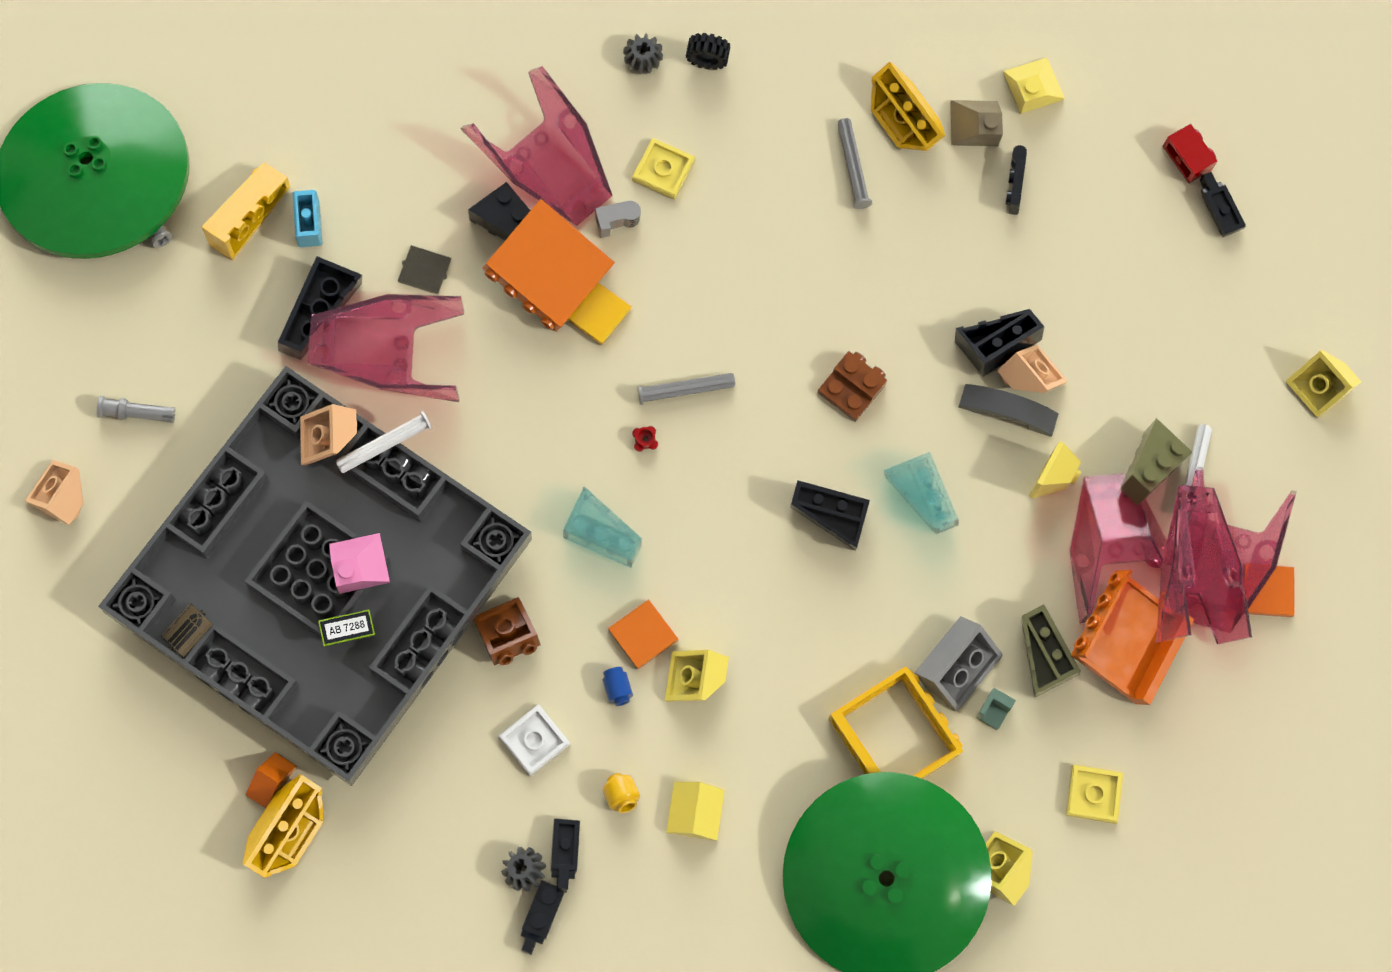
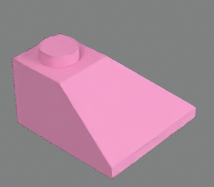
[329,533,390,594]

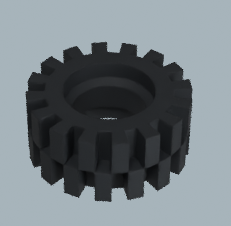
[686,33,730,70]

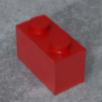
[1162,124,1218,184]

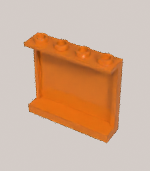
[482,199,615,332]
[1071,570,1194,705]

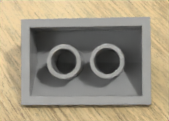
[914,616,1003,712]

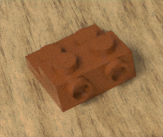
[817,351,887,422]
[474,597,541,666]

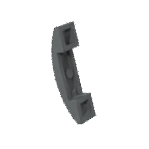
[958,384,1059,437]

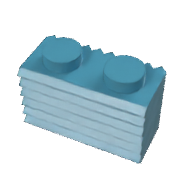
[292,190,323,247]

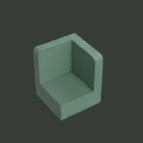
[976,688,1016,730]

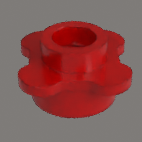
[632,426,658,452]

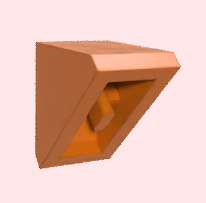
[245,752,297,808]

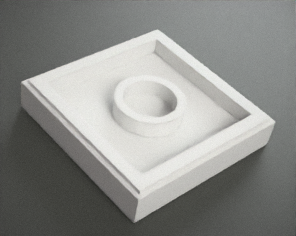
[498,704,570,777]

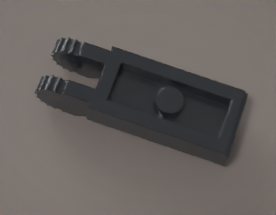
[1005,145,1027,215]

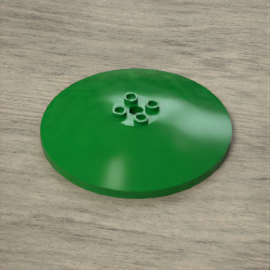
[0,83,189,259]

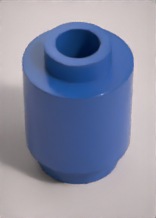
[602,667,633,706]

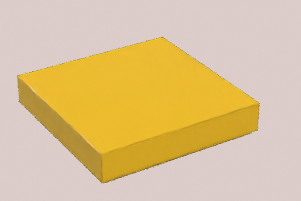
[567,283,632,345]

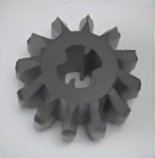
[623,33,663,74]
[501,847,546,892]

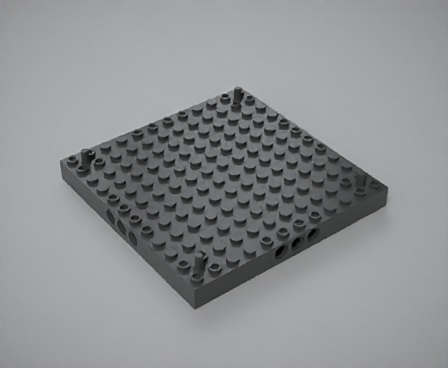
[98,366,532,786]

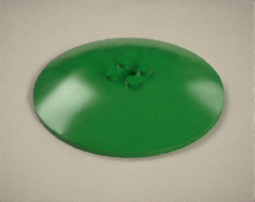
[783,772,992,972]

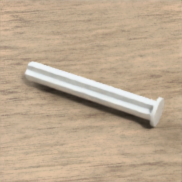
[336,411,432,473]
[1175,424,1212,519]

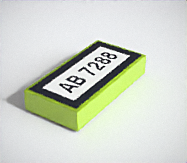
[318,610,375,647]

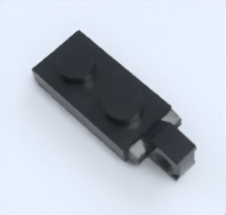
[1200,172,1246,237]
[550,818,580,893]
[520,880,564,955]

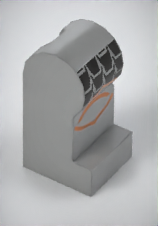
[595,201,641,238]

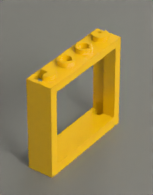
[828,666,963,779]

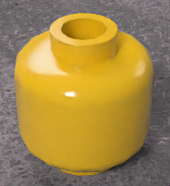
[602,773,640,813]

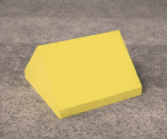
[666,782,724,841]

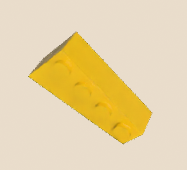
[202,162,290,261]

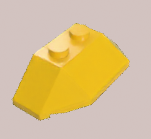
[871,61,946,151]
[242,774,324,878]

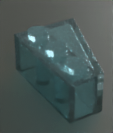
[884,452,959,534]
[563,486,642,568]

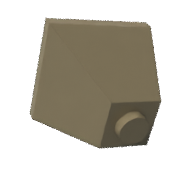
[950,100,1003,146]

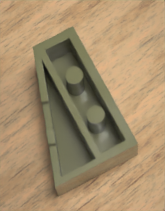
[1120,418,1192,506]
[1021,604,1081,698]

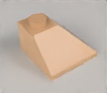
[997,345,1067,393]
[300,404,357,466]
[25,460,83,525]

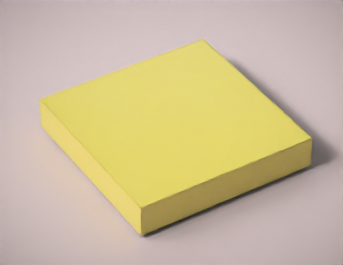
[632,138,695,200]
[1066,764,1123,824]

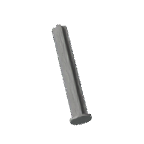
[838,118,872,209]
[637,373,735,405]

